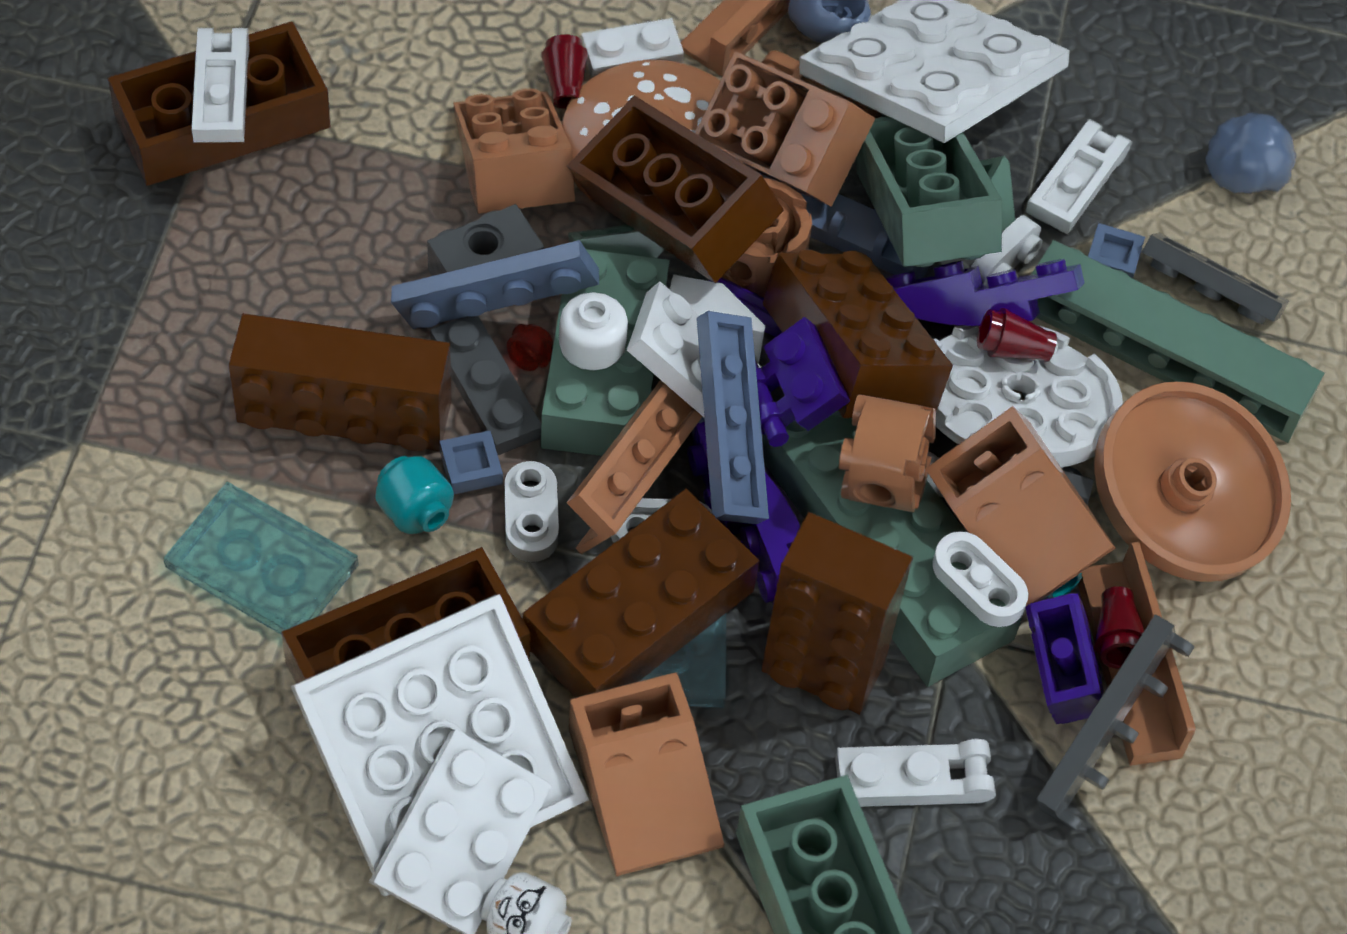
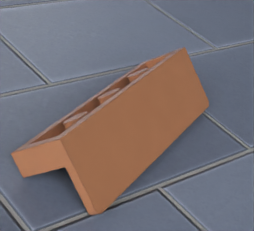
[680,0,790,77]
[567,380,703,555]
[1078,542,1196,766]

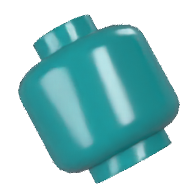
[375,456,454,534]

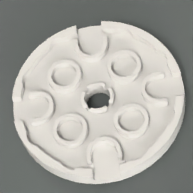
[934,325,1123,468]

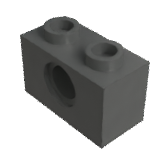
[427,204,544,276]

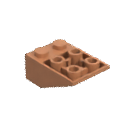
[695,51,875,207]
[453,88,575,214]
[925,406,1116,606]
[568,672,724,877]

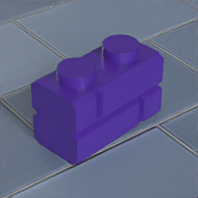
[1025,593,1105,724]

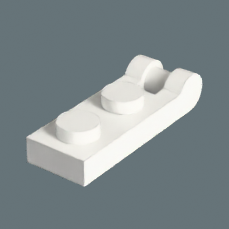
[192,28,249,142]
[1026,119,1132,235]
[835,739,996,807]

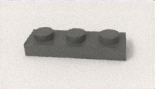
[1142,233,1289,324]
[430,316,541,455]

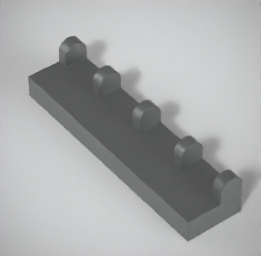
[1036,614,1195,831]

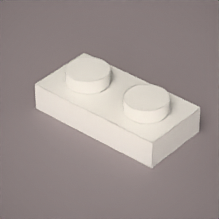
[581,18,684,78]

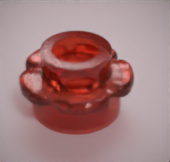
[507,323,553,371]

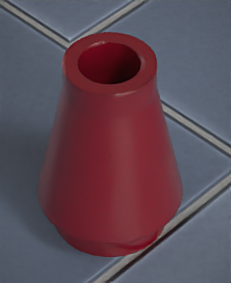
[541,34,588,109]
[977,308,1057,362]
[1094,586,1145,669]

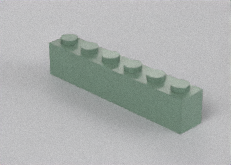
[1032,240,1325,443]

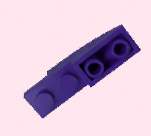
[885,259,1085,326]
[687,422,801,605]

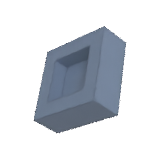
[1088,223,1145,278]
[440,430,503,494]

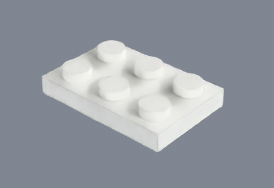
[627,282,762,417]
[369,729,553,934]

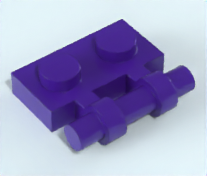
[755,317,850,447]

